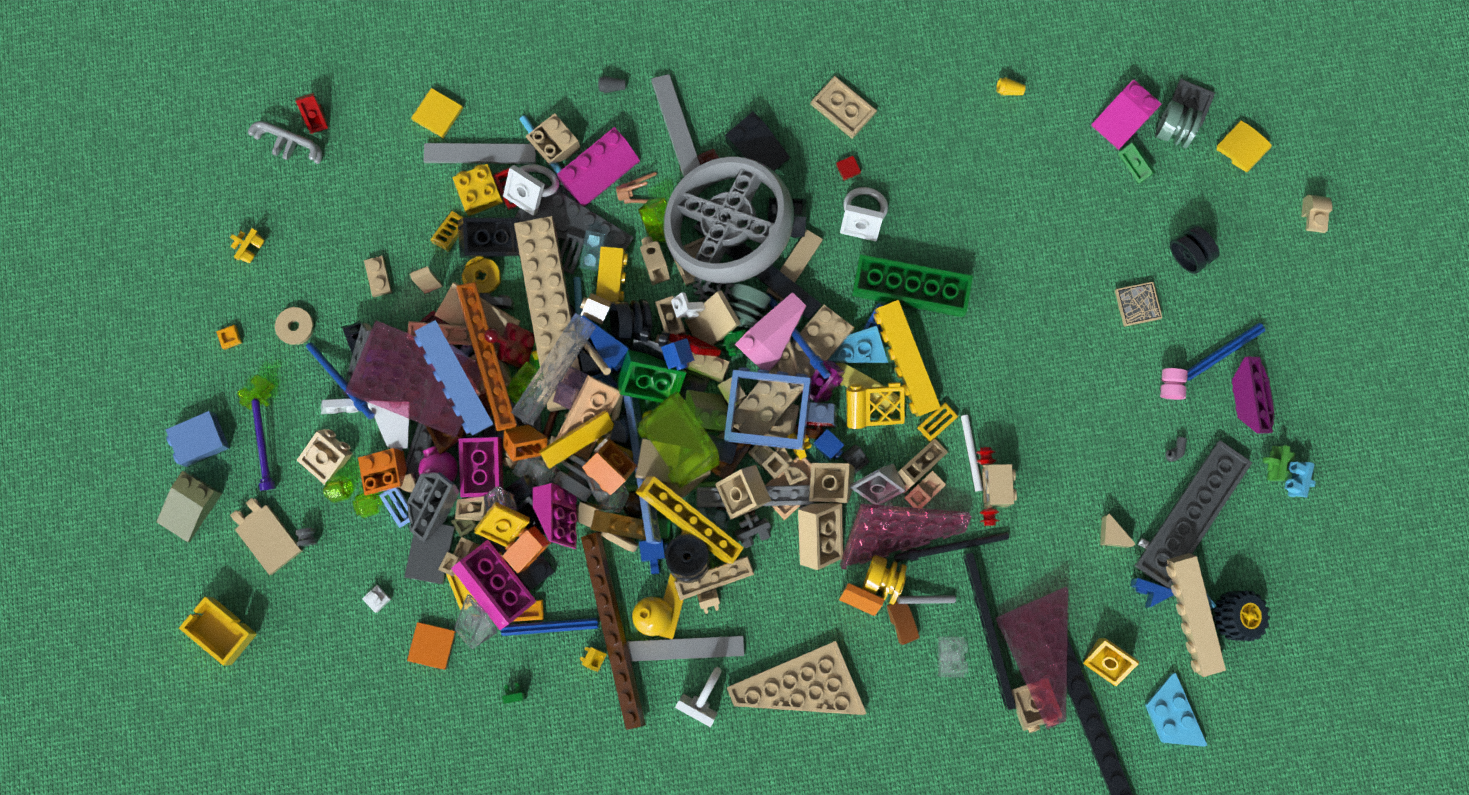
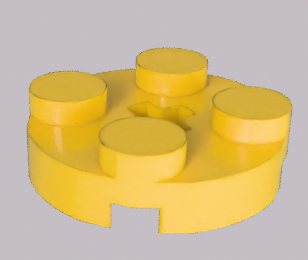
[462,257,501,295]

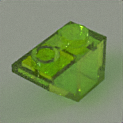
[638,198,667,242]
[507,362,542,406]

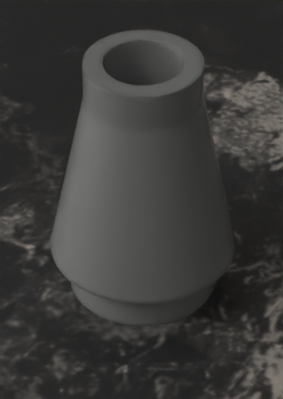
[598,75,625,94]

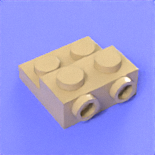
[297,429,353,485]
[1011,678,1063,733]

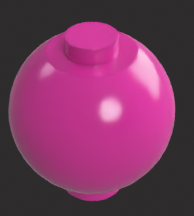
[418,446,458,482]

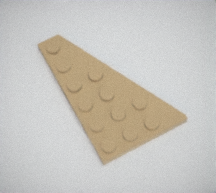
[727,641,867,715]

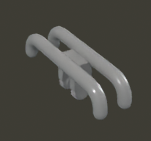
[248,121,323,164]

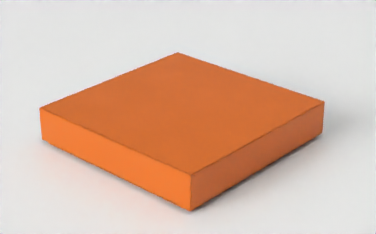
[839,583,885,616]
[407,622,456,670]

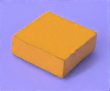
[216,325,242,350]

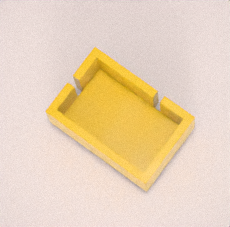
[179,597,257,666]

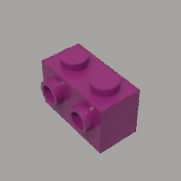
[801,360,845,403]

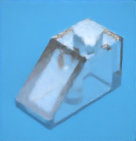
[588,478,629,513]

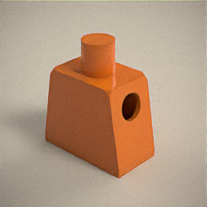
[503,425,548,461]

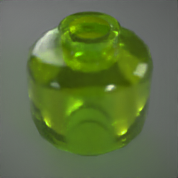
[323,476,354,503]
[352,493,383,518]

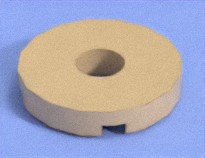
[275,307,314,345]

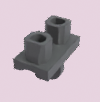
[734,513,771,548]

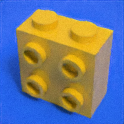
[452,164,503,216]

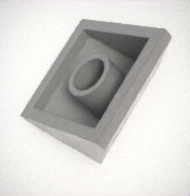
[850,463,906,506]

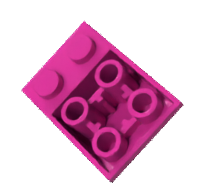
[533,483,577,549]

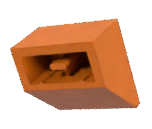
[358,448,407,496]

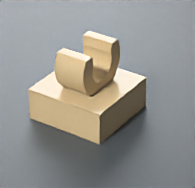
[697,588,720,614]

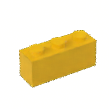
[596,247,628,306]

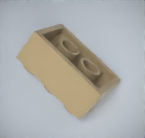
[798,503,843,570]

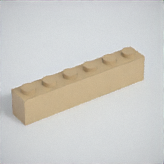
[1166,553,1226,677]

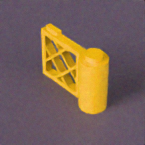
[846,382,905,429]

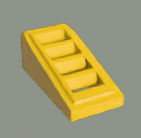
[431,211,464,252]

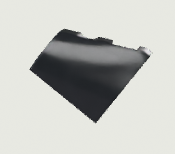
[578,344,599,376]
[610,408,632,447]

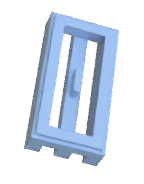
[379,487,410,528]

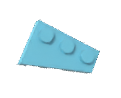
[829,326,888,363]

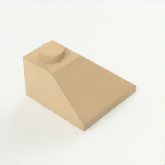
[809,463,855,503]

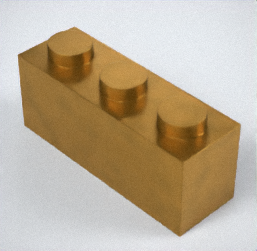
[591,510,646,540]

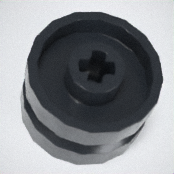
[1169,225,1220,274]
[665,534,710,583]

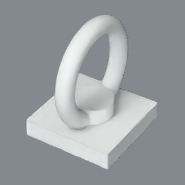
[503,164,559,216]
[840,187,888,242]
[675,667,722,727]

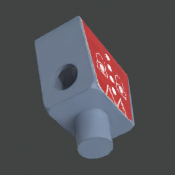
[807,402,838,428]

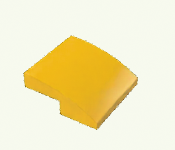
[1217,121,1272,172]

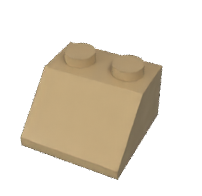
[715,465,771,519]

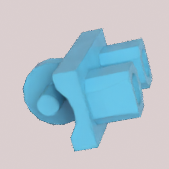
[1285,462,1316,497]

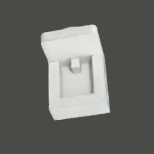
[671,293,705,319]

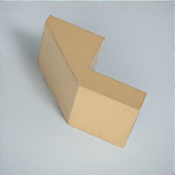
[748,445,789,479]

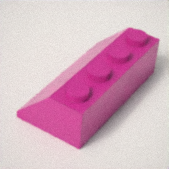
[557,127,640,207]
[451,540,536,630]

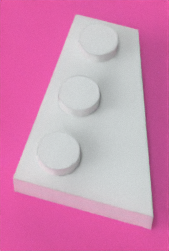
[321,397,382,414]

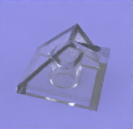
[454,594,497,649]

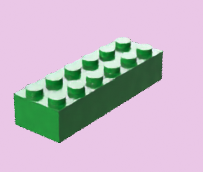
[852,254,973,317]

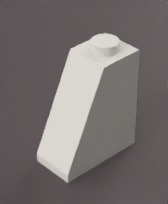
[368,399,410,451]

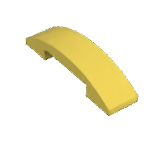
[835,363,899,415]

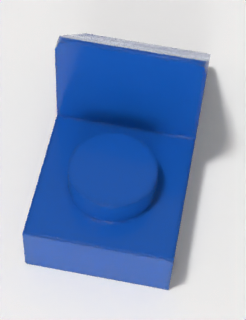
[1130,578,1174,608]

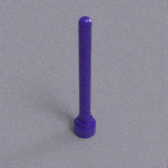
[252,398,276,491]

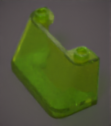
[636,392,719,488]

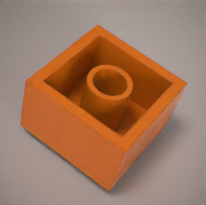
[582,439,637,495]

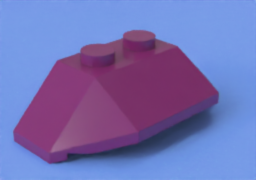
[1232,356,1275,434]

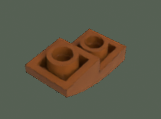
[886,601,919,645]

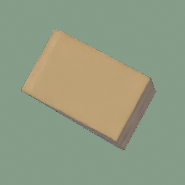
[1100,514,1135,548]

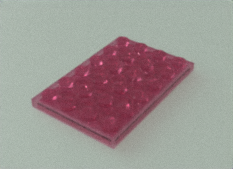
[345,320,482,437]

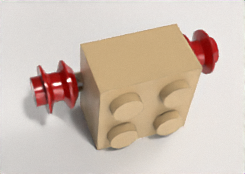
[976,447,1017,526]

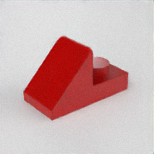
[295,93,328,134]

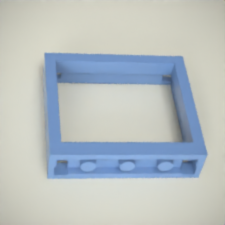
[724,367,812,450]

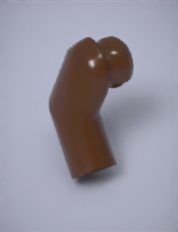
[794,424,824,440]

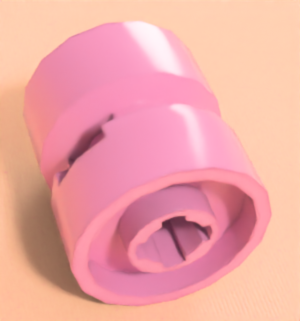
[1160,368,1188,400]

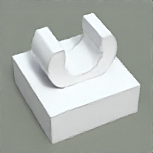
[362,585,391,613]

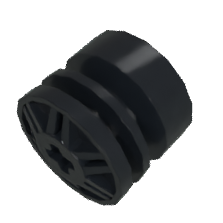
[610,299,652,341]

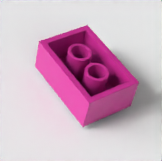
[459,437,504,497]

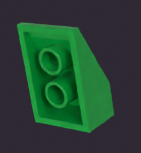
[617,350,687,405]

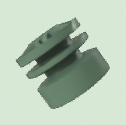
[1155,100,1202,148]
[729,284,771,329]

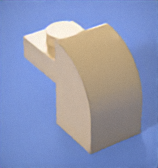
[1301,195,1332,233]

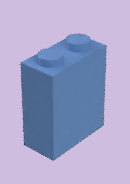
[166,411,229,467]

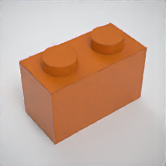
[502,526,551,573]

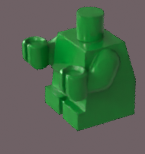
[718,329,747,356]

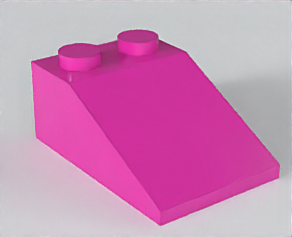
[1091,79,1161,150]

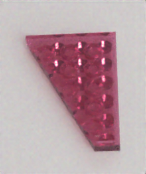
[840,504,971,569]

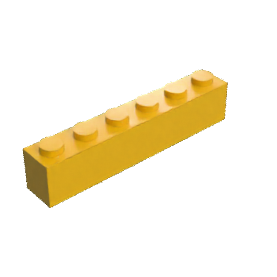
[873,300,941,417]
[635,476,744,564]

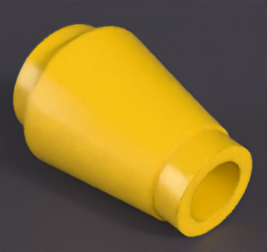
[996,77,1025,96]

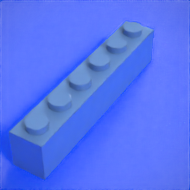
[413,320,493,436]

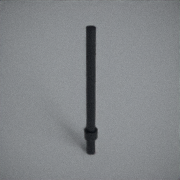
[893,532,1009,562]

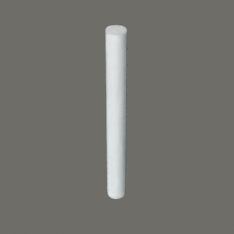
[961,415,983,492]

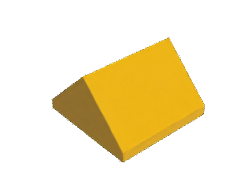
[1083,638,1139,686]

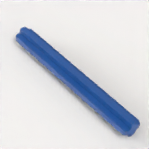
[1187,323,1265,381]
[501,618,598,636]

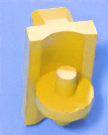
[230,228,265,263]

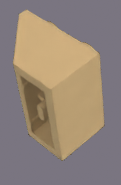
[526,113,580,165]

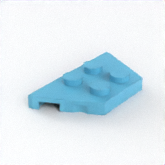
[1145,672,1207,746]

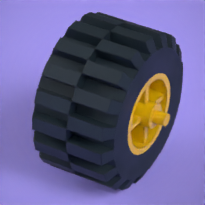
[1213,591,1270,641]

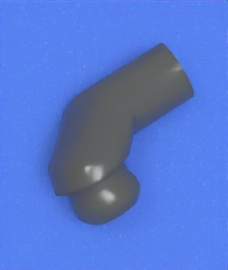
[1165,437,1187,462]

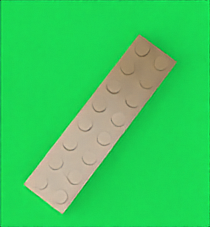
[733,305,854,446]

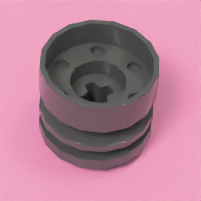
[552,454,598,503]

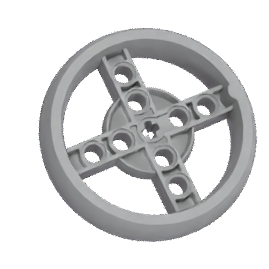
[664,157,794,283]

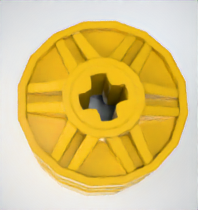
[862,555,907,605]

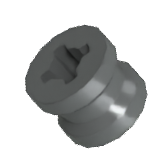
[295,528,317,547]

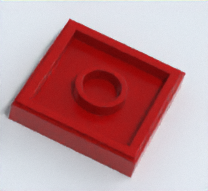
[669,333,721,357]

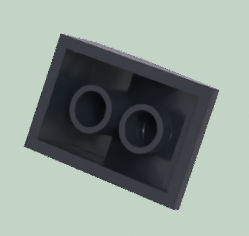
[725,111,790,172]
[458,218,520,258]

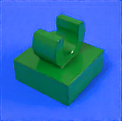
[502,683,526,704]

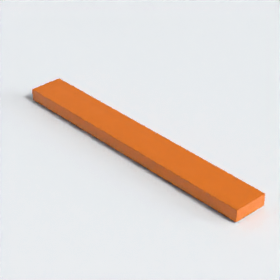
[456,282,517,431]

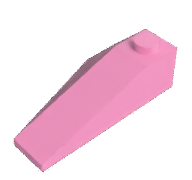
[735,292,806,371]

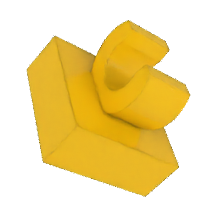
[787,433,812,460]
[580,647,607,672]

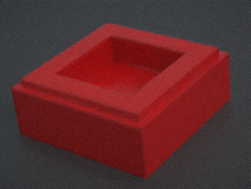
[836,156,861,181]

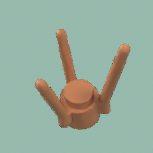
[616,172,658,204]

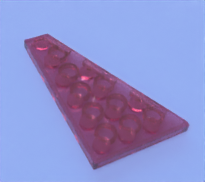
[996,587,1068,730]

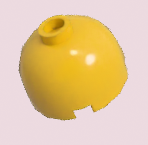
[632,596,672,636]

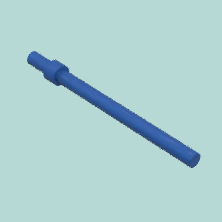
[768,294,830,379]
[306,342,375,420]

